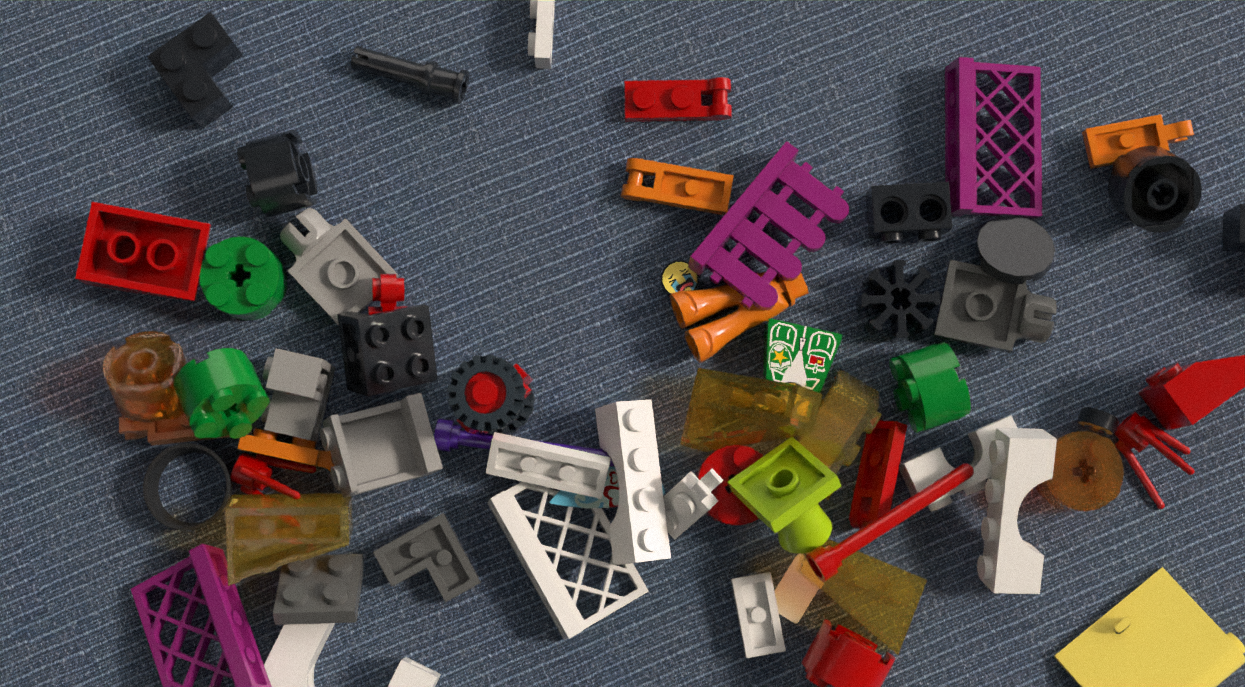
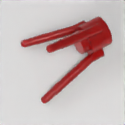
[1114,411,1195,509]
[230,453,316,535]

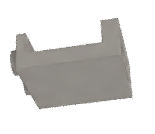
[320,393,443,498]

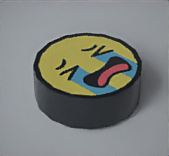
[660,260,699,297]
[1077,407,1119,435]

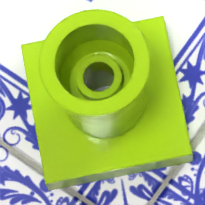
[728,437,841,554]

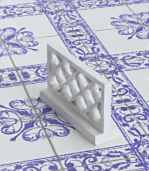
[487,482,649,640]

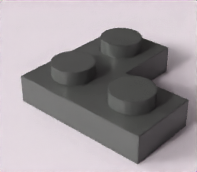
[373,513,482,602]

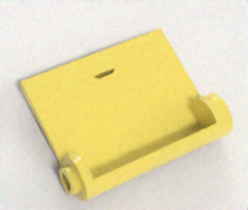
[1054,567,1245,687]

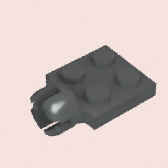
[933,260,1057,353]

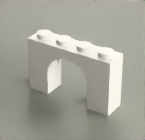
[264,623,441,687]

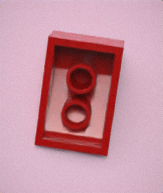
[75,202,211,301]
[1138,355,1245,430]

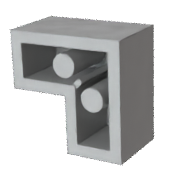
[261,348,336,443]

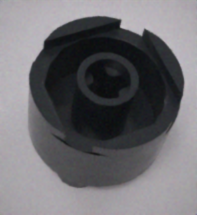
[237,129,318,217]
[1108,146,1202,233]

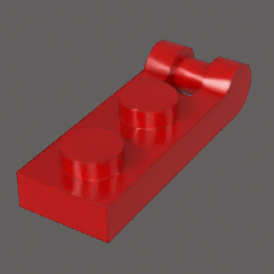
[624,77,732,122]
[849,420,908,531]

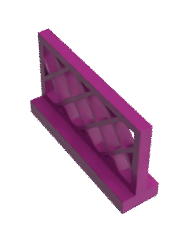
[945,57,1042,218]
[131,544,272,687]

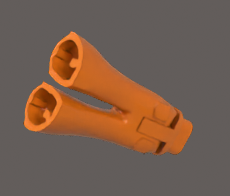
[670,271,809,363]

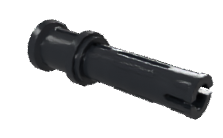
[351,45,469,104]

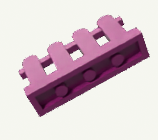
[688,141,849,310]

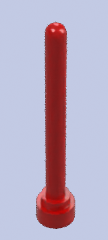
[806,463,974,582]

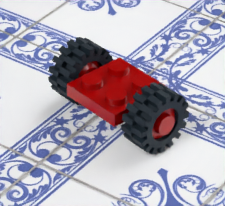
[447,354,535,435]

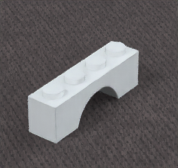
[595,400,671,565]
[977,428,1057,594]

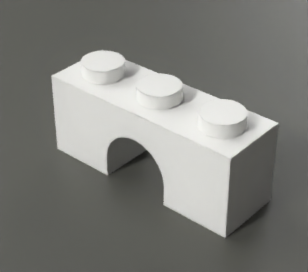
[899,415,1017,512]

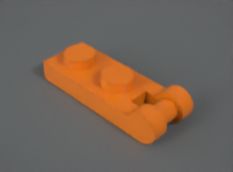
[621,158,734,215]

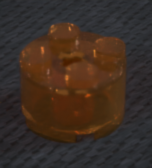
[102,331,187,422]
[1035,431,1124,512]

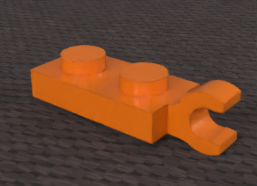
[1082,114,1194,169]
[238,428,334,472]

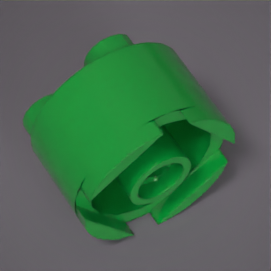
[199,237,288,321]
[889,342,971,433]
[174,348,270,439]

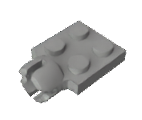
[280,208,400,325]

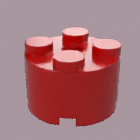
[696,445,763,526]
[801,619,896,687]

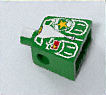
[762,318,842,415]

